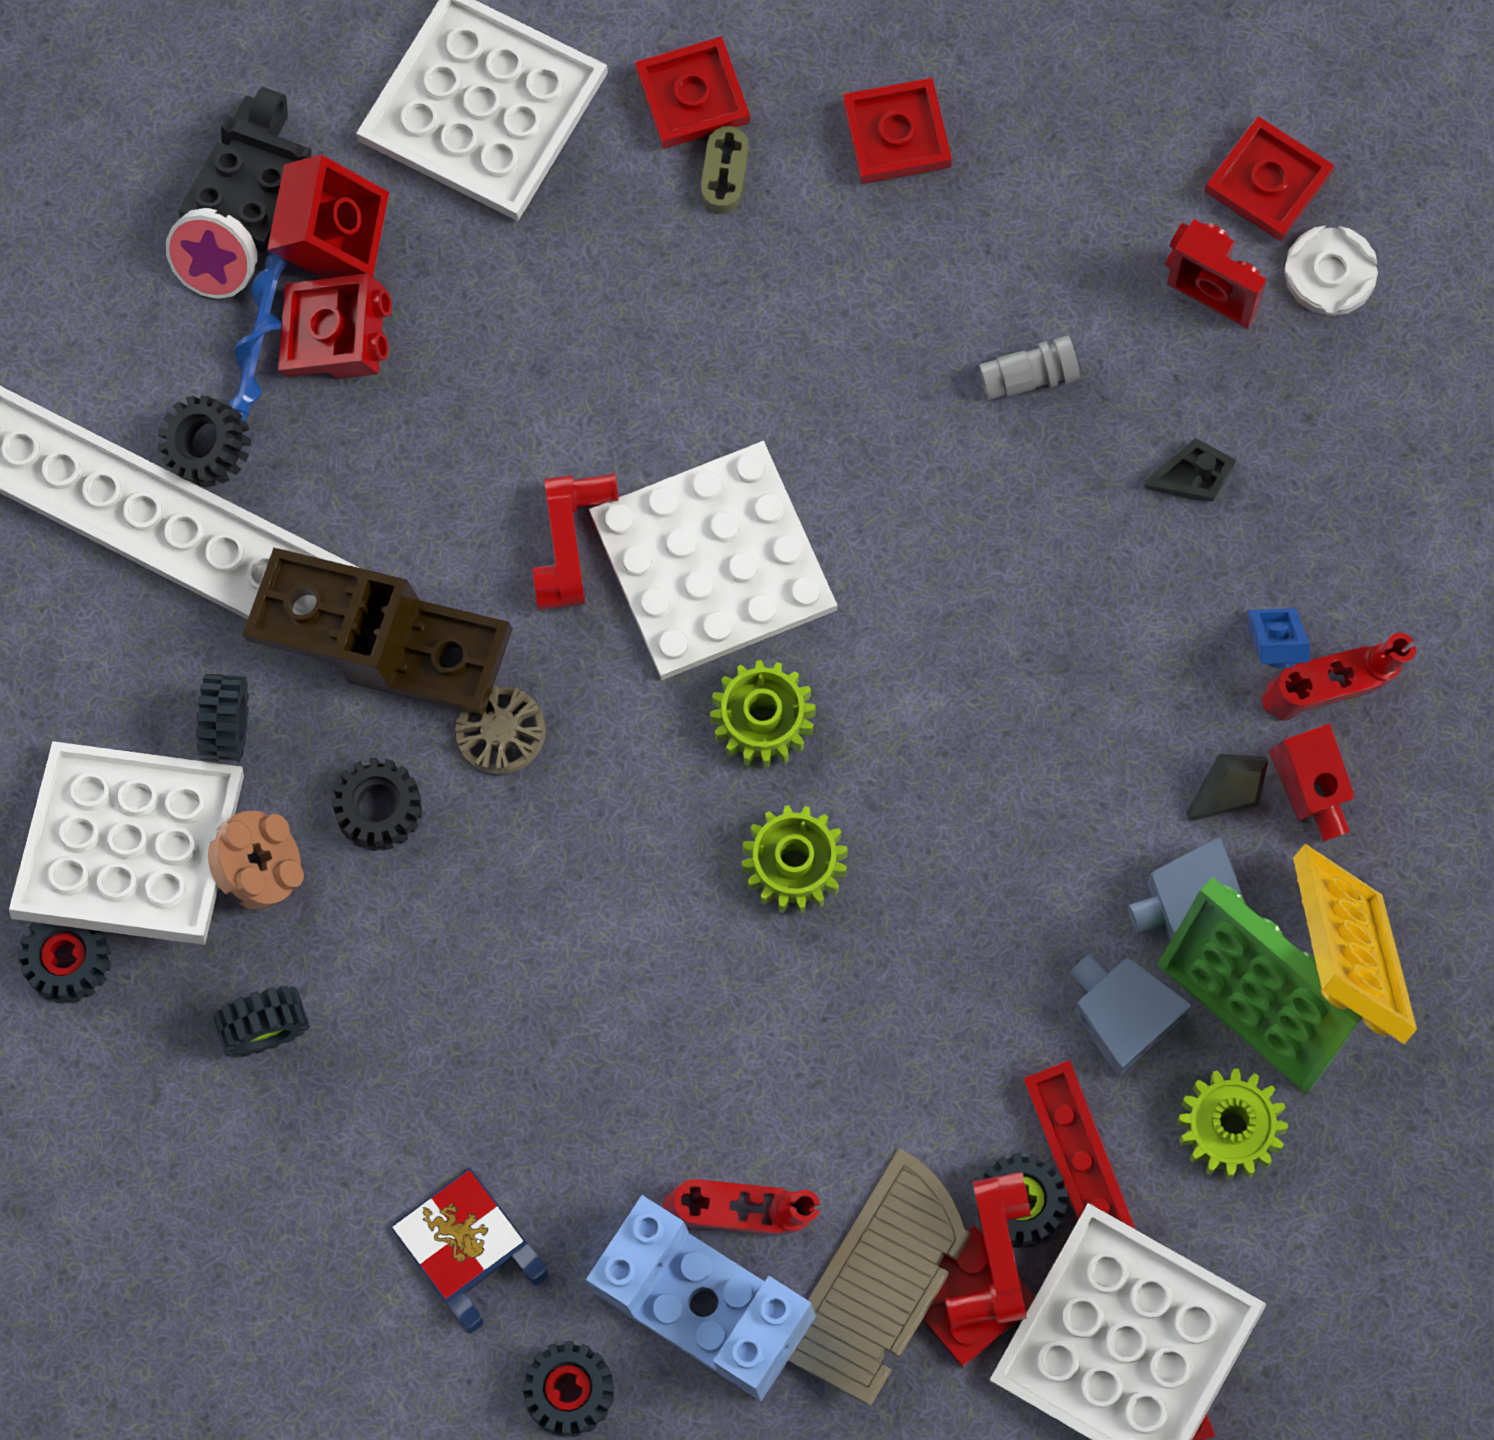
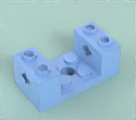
[586,1195,816,1401]

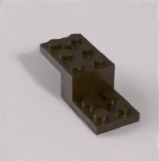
[242,547,513,716]

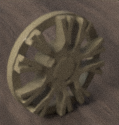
[455,685,546,775]

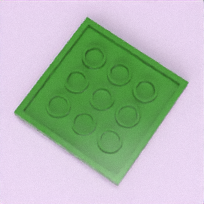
[1157,877,1362,1094]

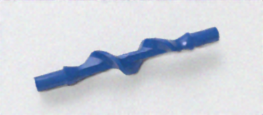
[229,251,288,422]

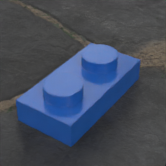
[1248,608,1310,668]

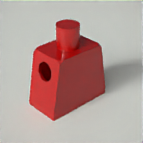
[1268,723,1354,842]

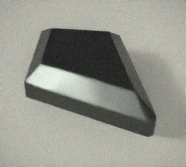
[1144,438,1237,502]
[1186,754,1268,821]

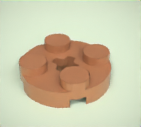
[208,811,304,909]

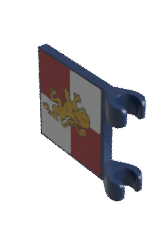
[390,1168,548,1333]

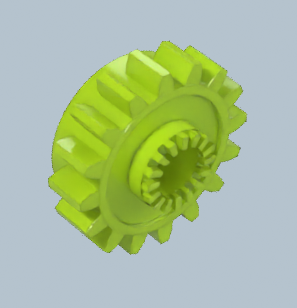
[710,660,816,768]
[741,805,848,914]
[1177,1068,1288,1180]

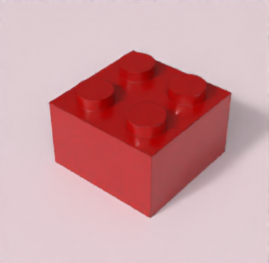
[267,154,389,279]

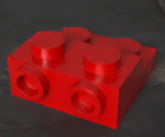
[1165,219,1267,329]
[278,273,392,379]

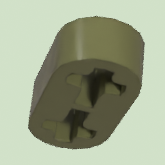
[701,126,749,214]

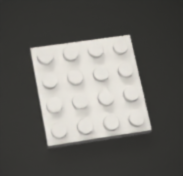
[356,0,608,221]
[589,441,837,680]
[9,741,244,945]
[990,1203,1267,1440]

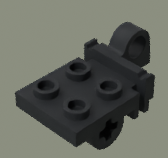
[178,87,312,252]

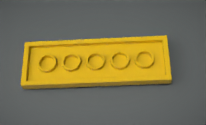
[1293,844,1417,1044]

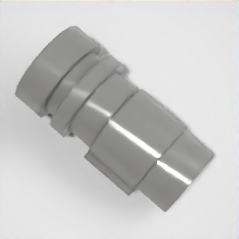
[978,335,1080,400]

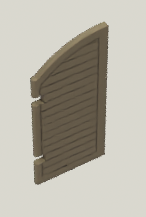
[787,1148,972,1406]

